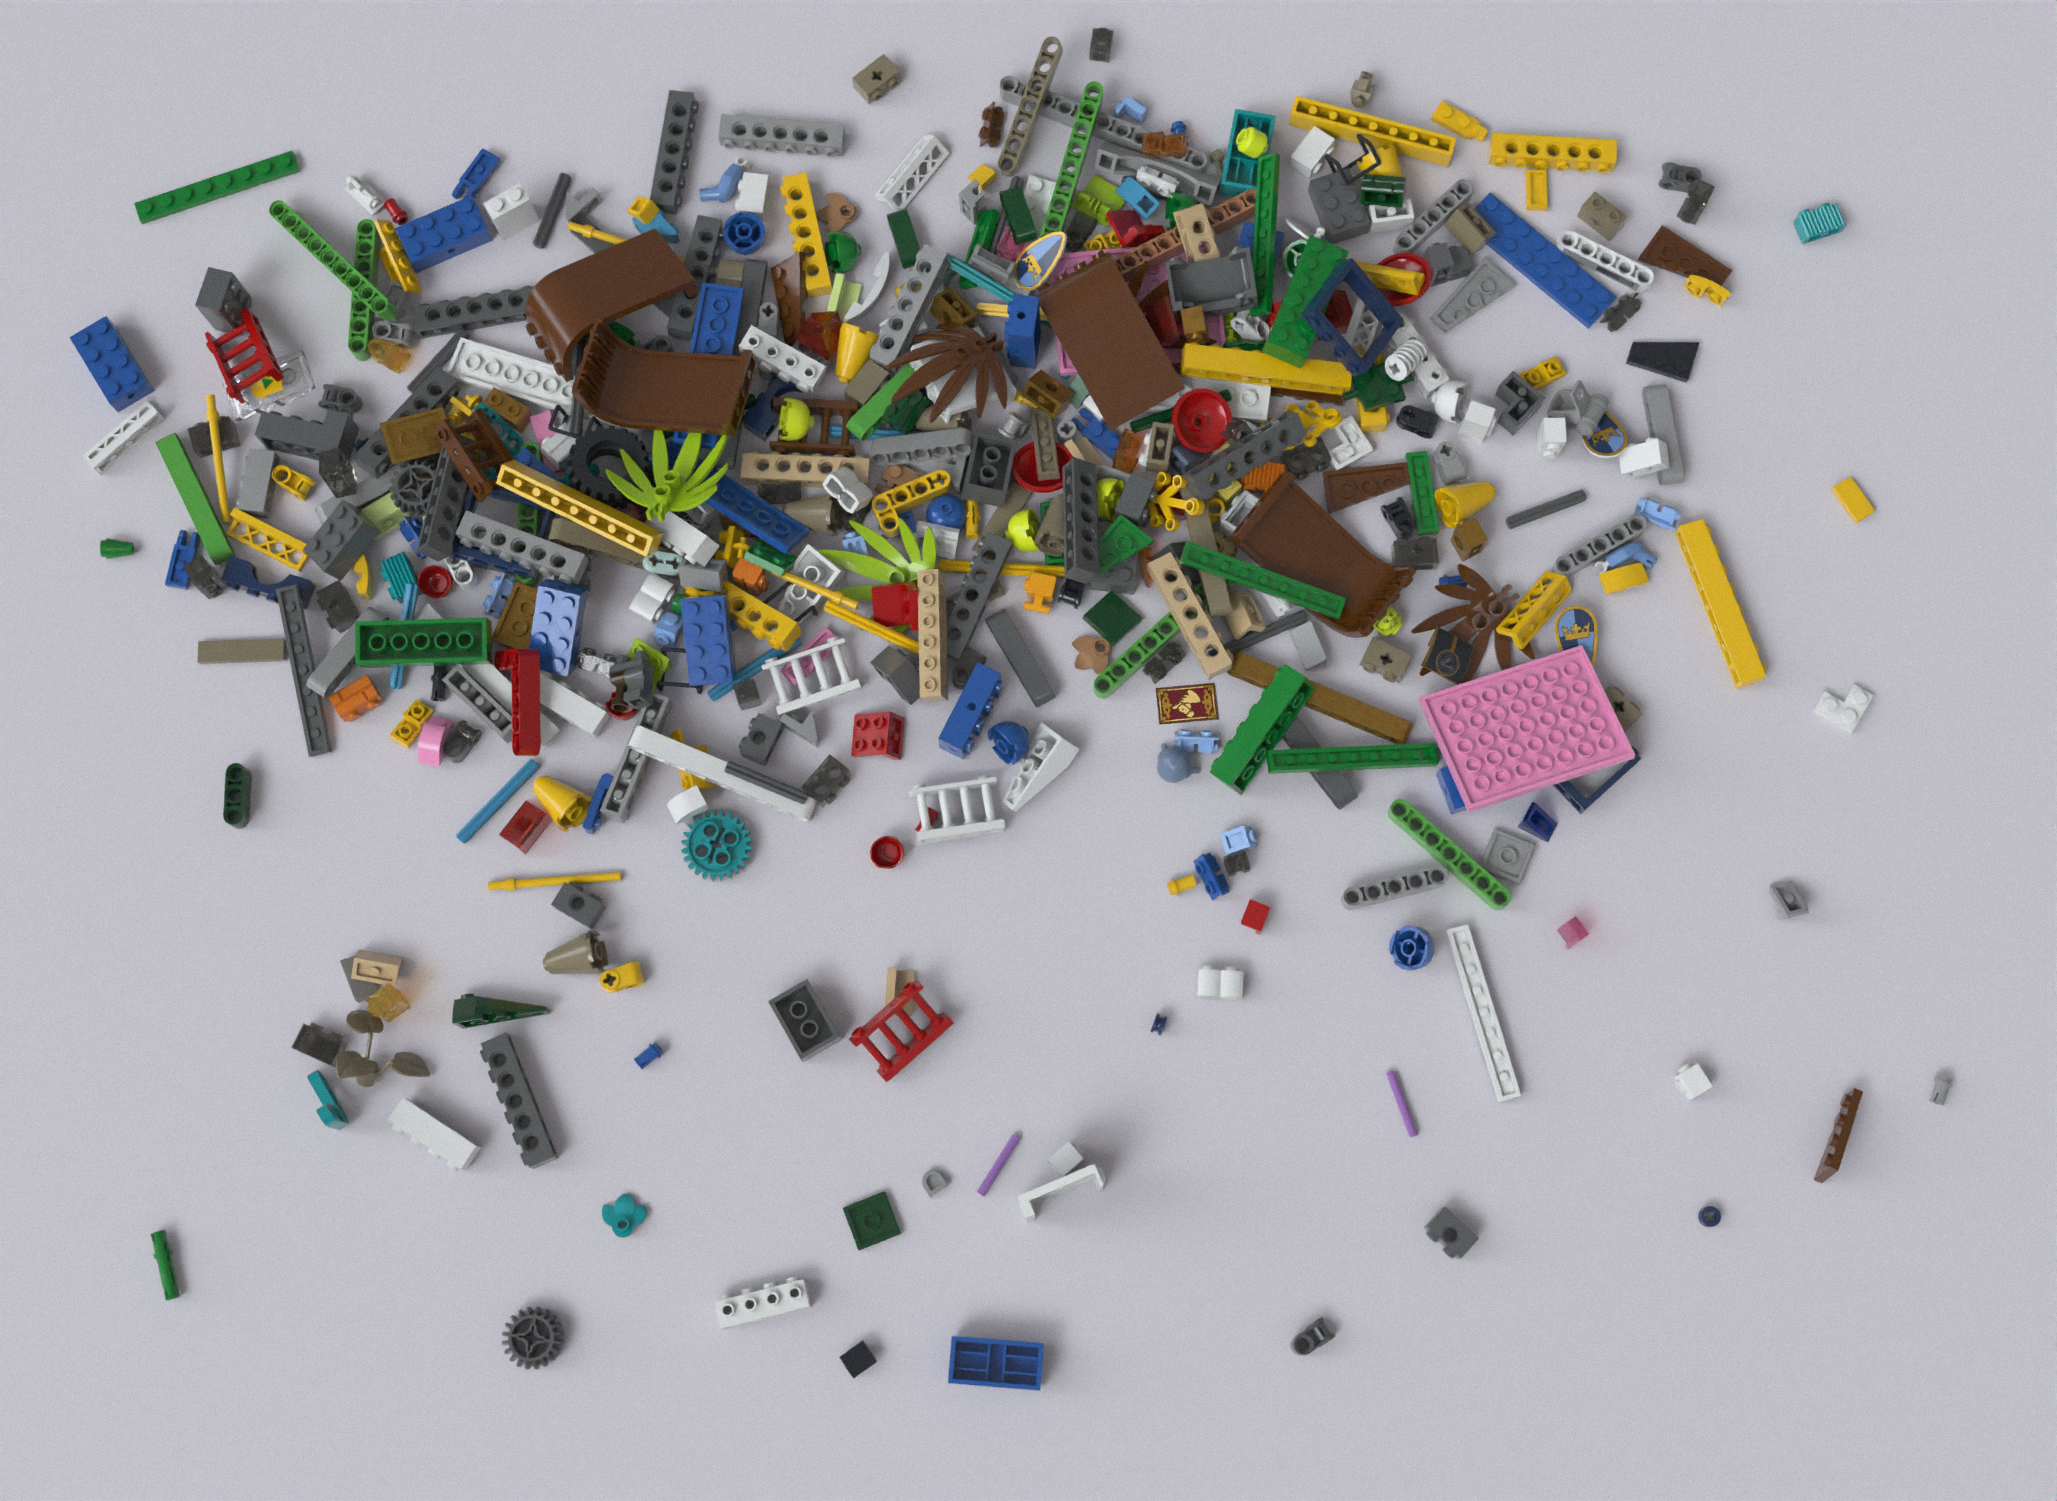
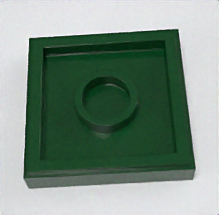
[1082,590,1143,647]
[843,1191,901,1251]

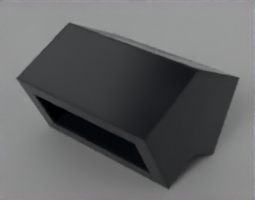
[839,1340,877,1379]

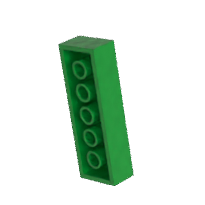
[1262,235,1349,368]
[355,618,492,668]
[1210,664,1316,796]

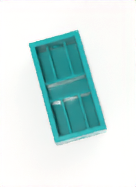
[1219,109,1276,197]

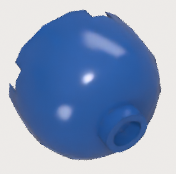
[724,212,766,255]
[926,494,967,532]
[988,721,1030,765]
[1389,926,1435,970]

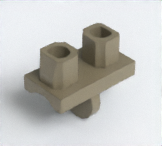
[1350,71,1375,108]

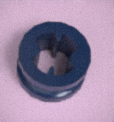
[1150,1013,1167,1036]
[1698,1206,1721,1227]

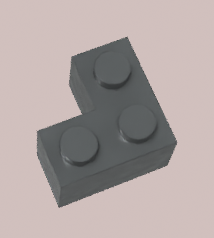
[1423,242,1471,287]
[1495,371,1545,436]
[1115,473,1157,528]
[870,646,920,705]

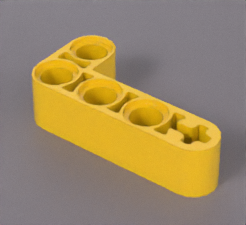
[872,470,951,538]

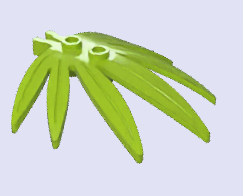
[605,430,729,522]
[818,518,937,643]

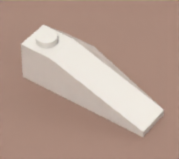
[777,544,847,628]
[1003,722,1080,812]

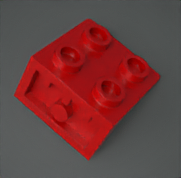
[1105,210,1166,248]
[871,582,919,631]
[851,711,905,760]

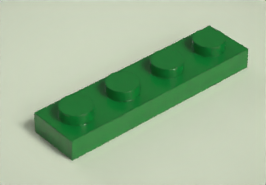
[958,209,1000,289]
[1405,451,1439,536]

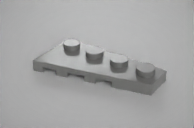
[1430,258,1516,332]

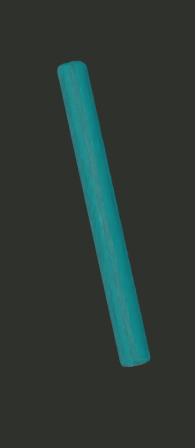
[949,255,1052,328]

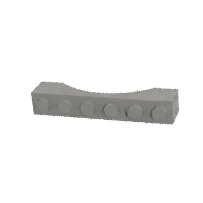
[1094,142,1221,206]

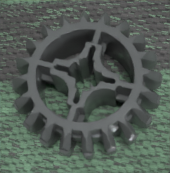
[389,459,437,517]
[502,1307,565,1370]

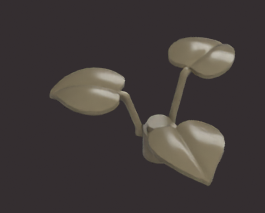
[336,1010,430,1087]

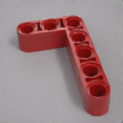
[494,649,541,756]

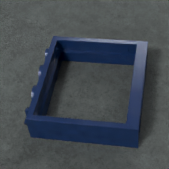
[1300,258,1404,376]
[451,486,556,579]
[1553,746,1641,814]

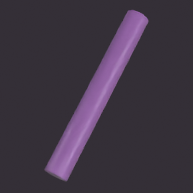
[1386,1071,1418,1137]
[977,1134,1020,1197]

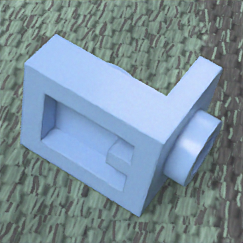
[841,531,868,556]
[1220,826,1258,855]

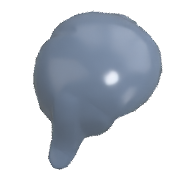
[1157,743,1200,783]

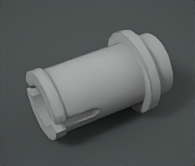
[1929,1075,1953,1106]

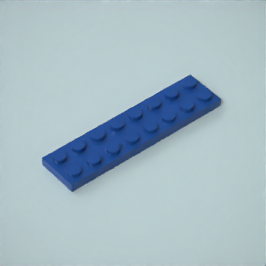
[1474,193,1617,329]
[673,282,745,449]
[647,441,811,554]

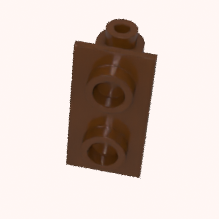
[979,101,1004,148]

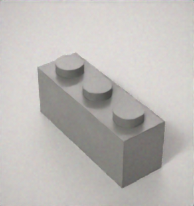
[237,449,281,518]

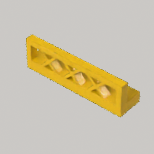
[1343,261,1425,295]
[226,507,310,572]
[1496,571,1572,650]

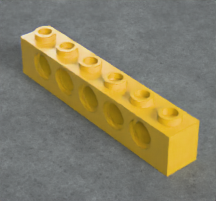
[1488,132,1617,173]
[780,172,832,298]
[684,581,802,652]

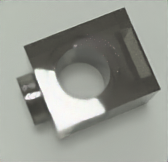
[1089,28,1113,63]
[1221,419,1253,445]
[733,678,762,711]

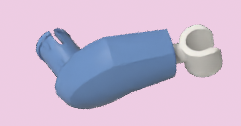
[699,157,750,203]
[1591,541,1658,575]

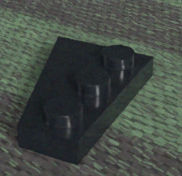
[1626,342,1700,383]

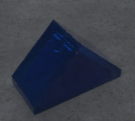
[1517,802,1558,842]

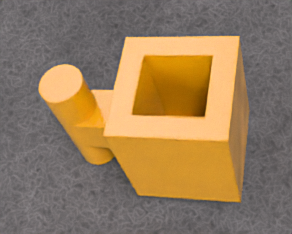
[1023,572,1057,615]

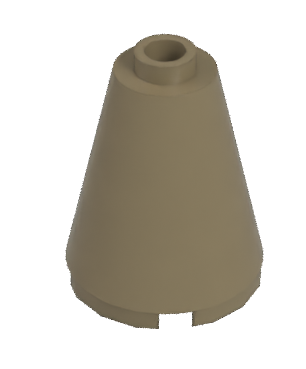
[914,404,972,432]
[782,494,843,536]
[1034,494,1064,557]
[543,930,608,974]

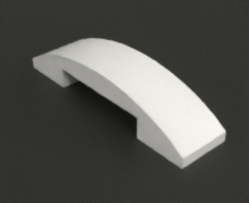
[842,251,889,325]

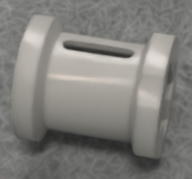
[1057,420,1076,444]

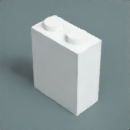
[483,183,539,241]

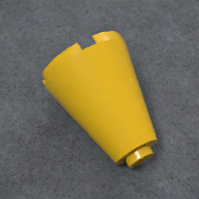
[1357,143,1402,177]
[835,323,879,384]
[1434,481,1496,528]
[533,775,592,832]

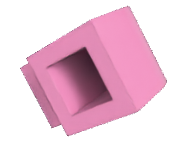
[418,717,454,767]

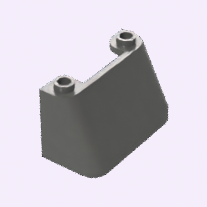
[1165,246,1258,322]

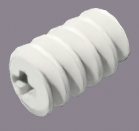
[1385,339,1427,381]

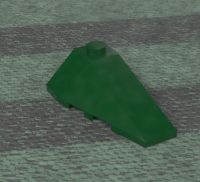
[452,994,550,1029]

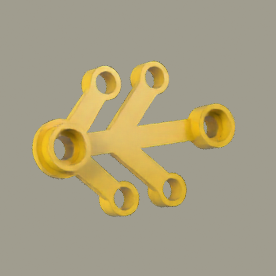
[1260,401,1342,450]
[1147,472,1205,531]

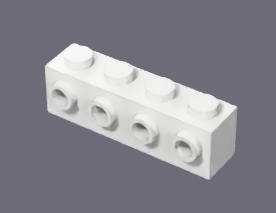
[1380,312,1450,399]
[739,325,826,393]
[645,511,719,567]
[540,670,610,738]
[387,1098,481,1171]
[714,1276,812,1329]

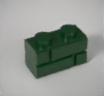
[1361,174,1406,208]
[881,391,930,435]

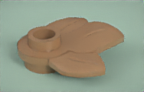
[816,193,857,231]
[1072,636,1112,675]

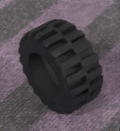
[567,425,650,510]

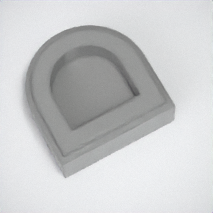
[922,1170,949,1198]

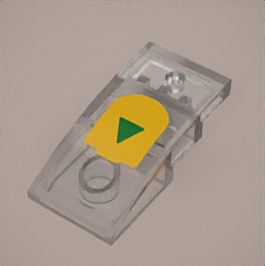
[223,350,316,422]

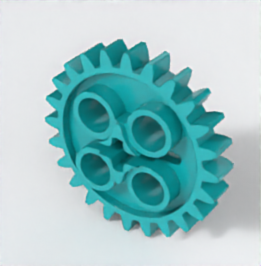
[681,810,753,882]

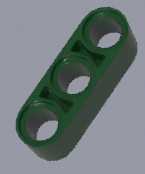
[999,186,1037,245]
[887,209,920,269]
[223,763,252,829]

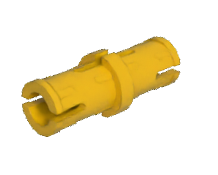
[965,499,981,539]

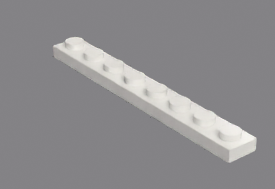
[1446,924,1521,1103]

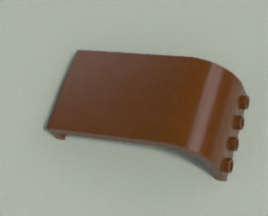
[525,228,697,382]
[1035,250,1185,431]
[572,319,759,436]
[1229,471,1416,638]

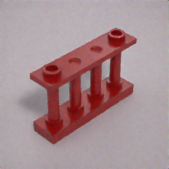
[204,308,284,404]
[849,980,954,1083]

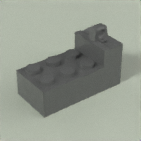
[255,406,359,467]

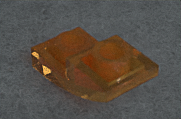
[1142,132,1188,157]
[1112,428,1145,474]
[1139,547,1153,588]

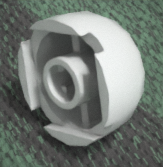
[1432,380,1469,424]

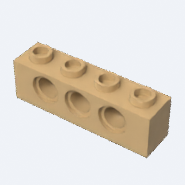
[1173,203,1222,263]

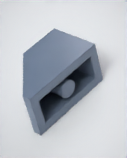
[1170,445,1204,476]

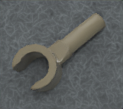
[1210,149,1224,179]

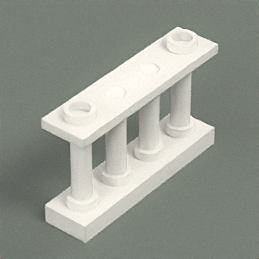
[762,636,861,716]
[908,775,1005,845]

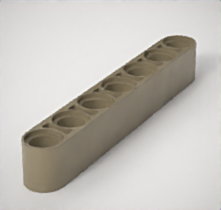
[998,36,1063,177]
[1179,480,1232,618]
[548,518,686,580]

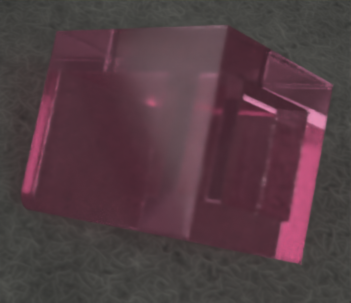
[997,226,1025,262]
[1557,916,1589,950]

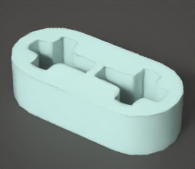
[642,551,683,576]

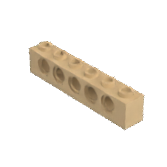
[740,451,871,488]
[1147,552,1234,680]
[917,569,948,703]

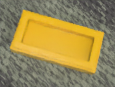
[1525,169,1548,211]
[1831,476,1875,524]

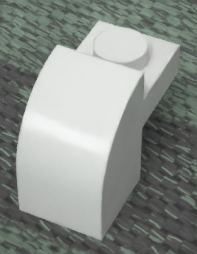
[667,785,708,826]

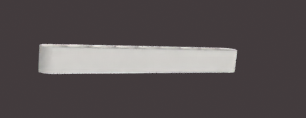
[413,603,560,746]
[628,726,817,822]

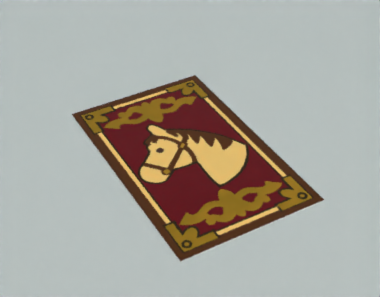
[1156,683,1218,725]

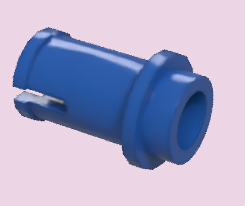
[1170,121,1189,146]
[1439,574,1467,588]
[634,1042,663,1070]

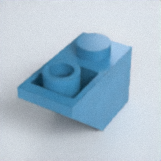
[1115,176,1160,220]
[632,208,680,244]

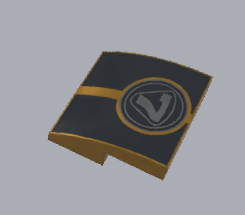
[1421,626,1474,685]

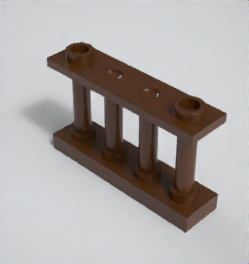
[769,397,860,458]
[433,409,514,502]

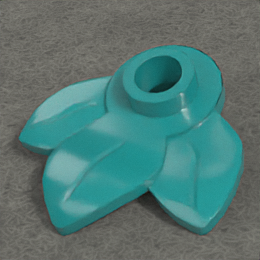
[602,1193,647,1238]

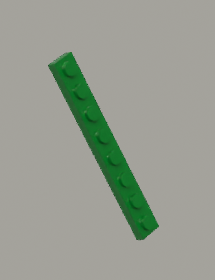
[134,151,300,224]
[1249,153,1280,317]
[1179,541,1346,619]
[1266,743,1439,774]

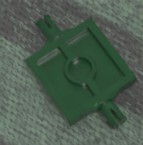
[1342,362,1414,412]

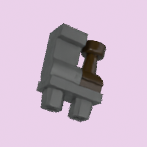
[609,650,654,712]

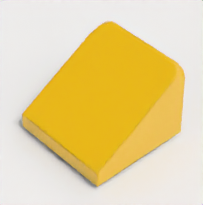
[968,164,997,191]
[627,196,659,225]

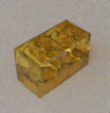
[366,983,411,1023]

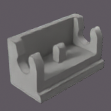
[959,179,986,225]
[967,243,1015,285]
[678,558,727,592]

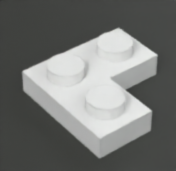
[1326,415,1374,470]
[1812,685,1874,733]

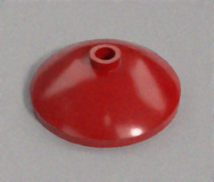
[1377,253,1432,306]
[1172,388,1232,453]
[1012,442,1073,493]

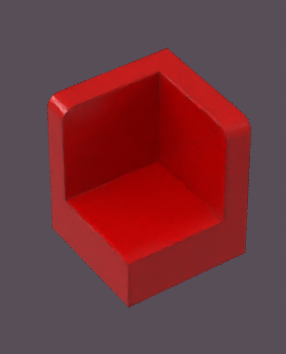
[1241,899,1271,935]

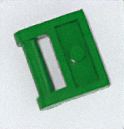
[743,539,798,577]

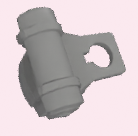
[1547,380,1609,437]

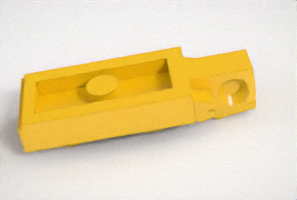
[1431,101,1488,142]

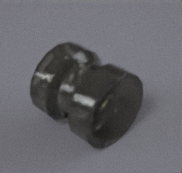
[1223,850,1251,877]

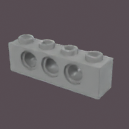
[442,664,512,744]

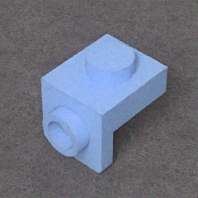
[1114,96,1147,124]
[654,611,683,648]

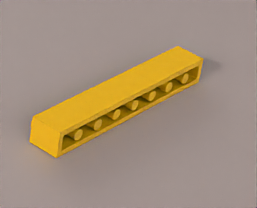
[1289,96,1456,167]
[1180,342,1352,395]
[496,460,664,557]
[1674,519,1767,690]

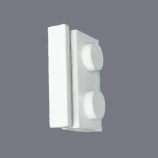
[915,521,960,560]

